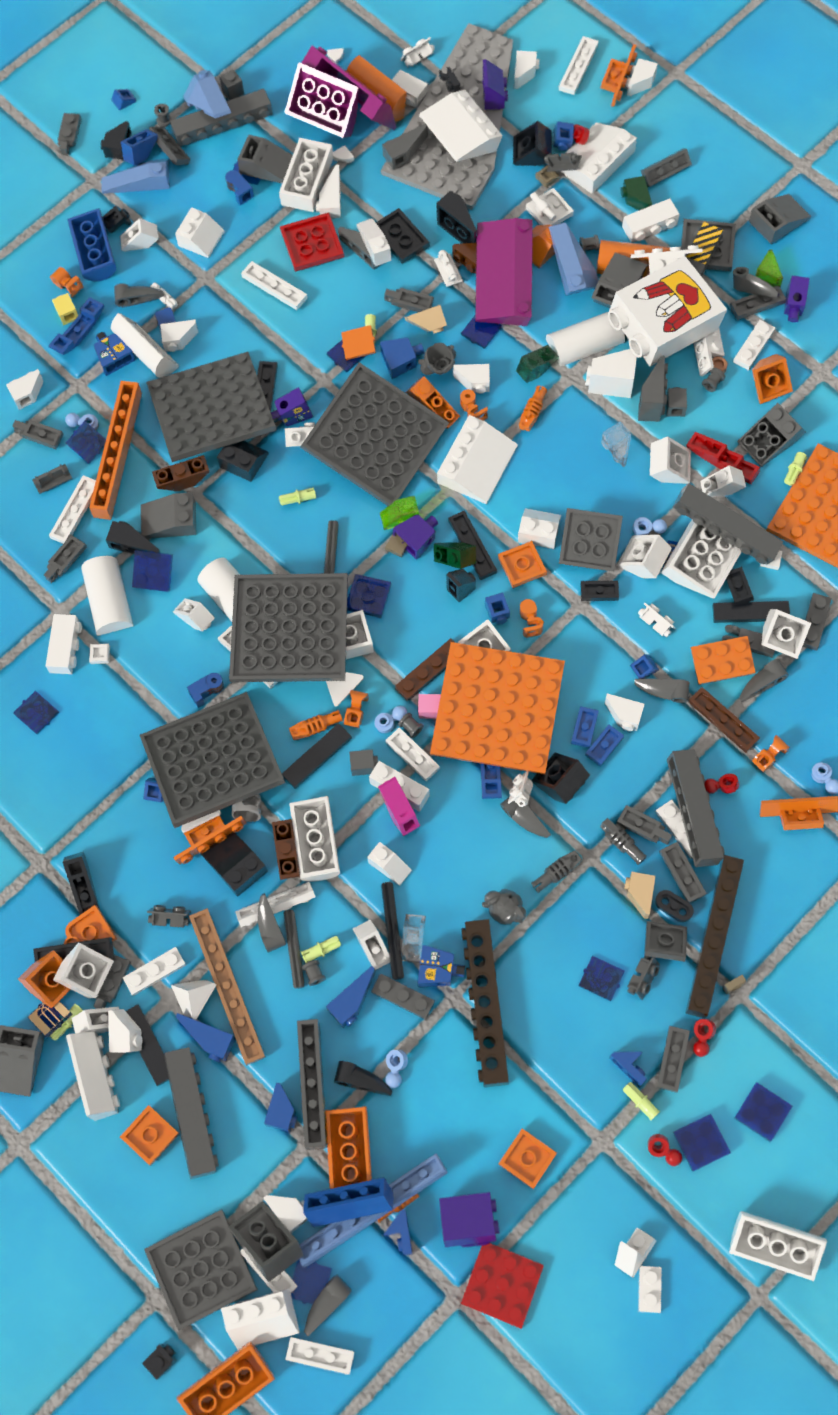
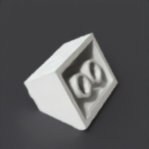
[221,1289,300,1350]

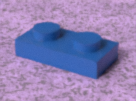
[571,706,599,748]
[585,724,624,767]

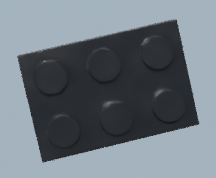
[376,208,430,264]

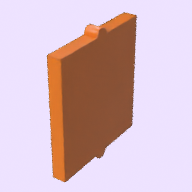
[341,325,376,360]

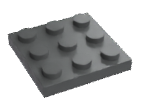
[681,219,736,271]
[559,508,623,572]

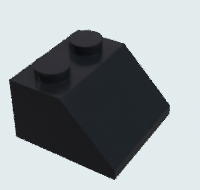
[513,121,552,166]
[217,440,269,482]
[531,752,590,804]

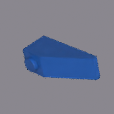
[326,966,376,1028]
[176,1013,236,1063]

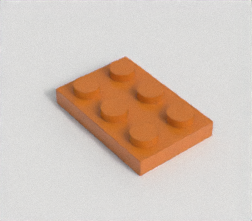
[690,636,756,685]

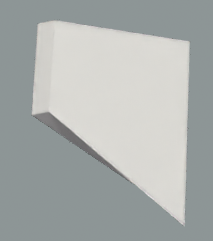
[171,980,216,1020]

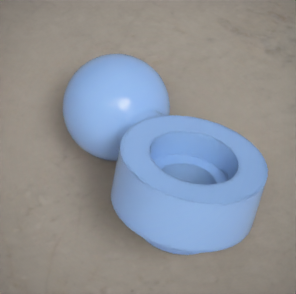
[65,413,99,431]
[633,517,667,535]
[374,706,408,733]
[811,762,838,795]
[385,1050,408,1088]

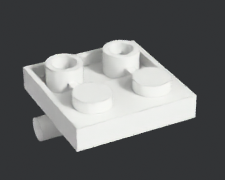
[526,188,574,226]

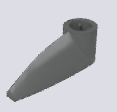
[733,267,780,297]
[114,283,164,307]
[739,659,789,703]
[634,679,690,703]
[500,796,551,838]
[258,893,286,953]
[304,1274,352,1336]

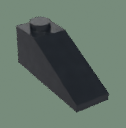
[106,521,162,561]
[63,851,100,915]

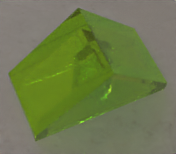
[756,250,783,287]

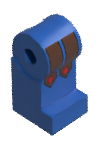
[225,170,254,206]
[187,673,224,708]

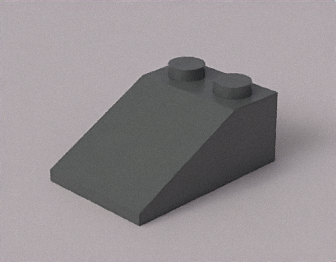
[141,492,196,539]
[228,1201,304,1282]

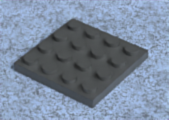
[144,1210,258,1331]

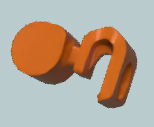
[50,267,83,298]
[460,389,488,421]
[520,599,544,638]
[344,690,369,728]
[752,735,790,772]

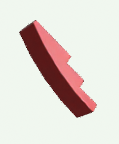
[686,432,760,484]

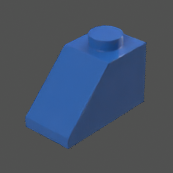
[121,129,158,166]
[264,1083,298,1133]

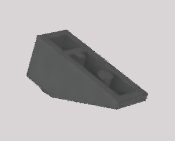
[338,227,380,270]

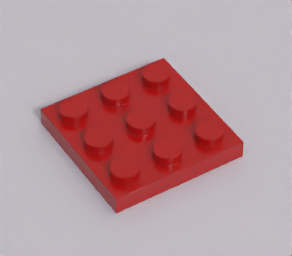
[280,212,344,272]
[461,1243,544,1329]

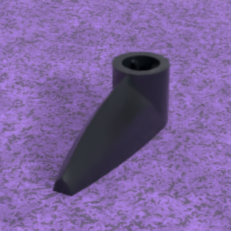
[334,1061,392,1096]

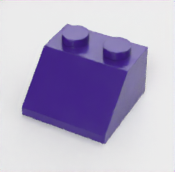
[483,59,508,110]

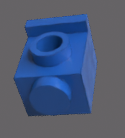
[553,121,574,151]
[485,592,510,624]

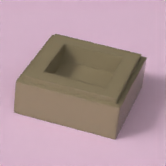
[535,165,559,188]
[385,534,407,558]
[722,974,746,995]

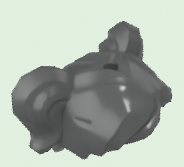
[418,343,456,375]
[482,889,526,925]

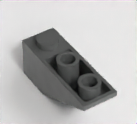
[382,123,428,170]

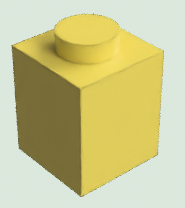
[52,293,78,326]

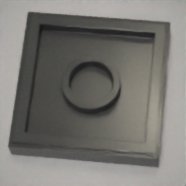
[644,921,687,962]

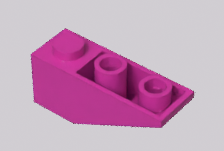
[378,777,420,836]

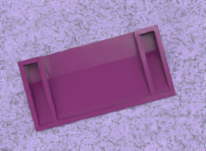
[301,46,396,130]
[475,218,533,326]

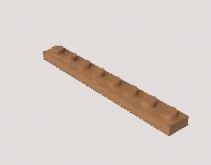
[189,908,266,1066]

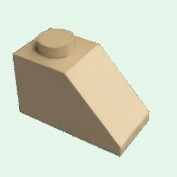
[404,305,447,334]
[624,872,655,919]

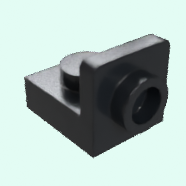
[103,206,132,233]
[142,1344,177,1380]

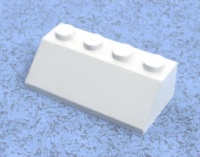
[66,1031,120,1121]

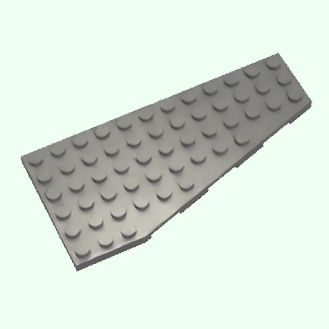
[381,23,513,210]

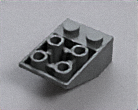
[238,135,293,183]
[749,194,811,244]
[591,252,647,308]
[638,356,668,422]
[737,403,806,467]
[0,1025,45,1097]

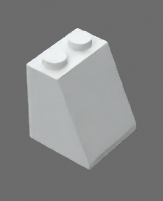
[585,349,637,398]

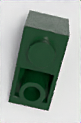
[434,542,476,569]

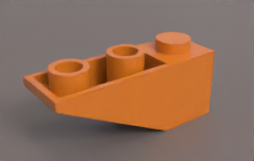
[406,376,460,429]

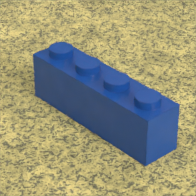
[303,1177,393,1227]

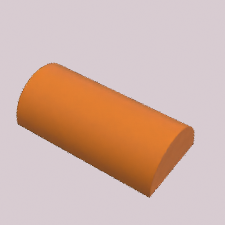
[346,55,407,121]
[596,240,670,278]
[325,1106,372,1189]
[176,1341,275,1415]

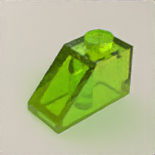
[380,496,419,530]

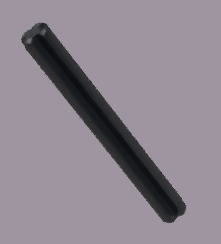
[381,882,404,980]

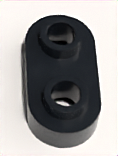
[655,890,694,922]

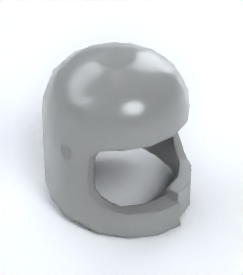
[232,794,261,822]

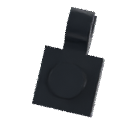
[439,67,461,93]

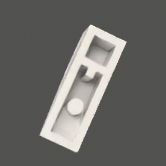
[316,165,341,218]
[356,218,391,266]

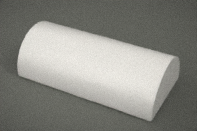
[546,312,625,367]
[111,313,179,378]
[81,556,134,636]
[198,557,240,622]
[289,796,340,882]
[729,1211,827,1281]

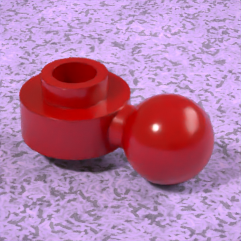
[573,124,589,145]
[704,774,740,794]
[693,1019,716,1057]
[648,1134,682,1166]

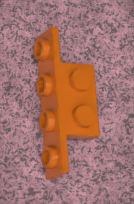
[600,44,638,107]
[759,796,838,830]
[173,815,247,864]

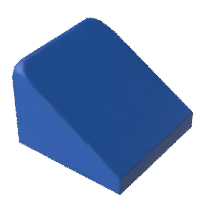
[111,89,136,110]
[154,307,176,330]
[630,654,659,679]
[143,778,163,802]

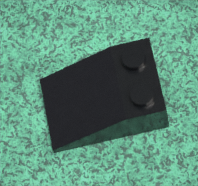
[436,190,477,244]
[201,832,268,897]

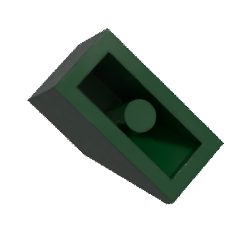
[621,176,652,211]

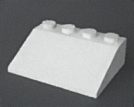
[419,90,503,162]
[560,122,637,194]
[437,415,518,504]
[660,520,741,599]

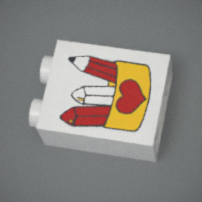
[608,256,727,366]

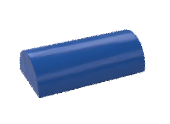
[67,208,116,281]

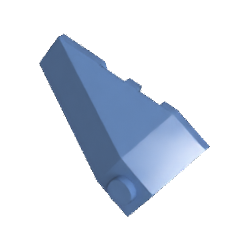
[183,70,231,118]
[102,159,169,194]
[549,223,598,296]

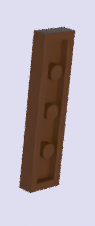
[395,638,455,701]
[688,687,760,753]

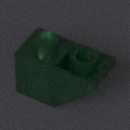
[516,345,559,383]

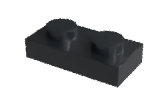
[726,567,754,606]
[580,580,619,601]

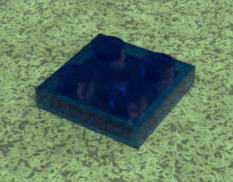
[132,550,173,592]
[347,574,391,618]
[734,1082,792,1142]
[673,1114,731,1172]

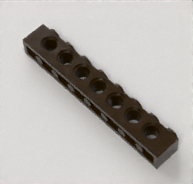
[461,919,509,1088]

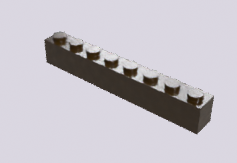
[685,855,744,1019]

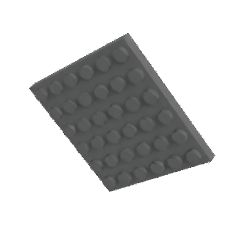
[147,352,276,462]
[300,362,449,509]
[229,573,348,682]
[140,692,285,828]

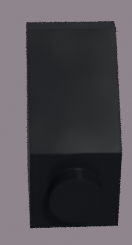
[101,121,132,160]
[446,569,476,602]

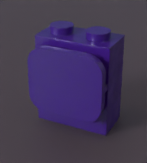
[439,1192,500,1248]

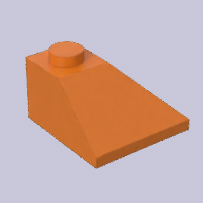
[532,225,555,268]
[752,354,793,404]
[18,950,70,1008]

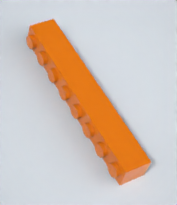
[89,381,142,520]

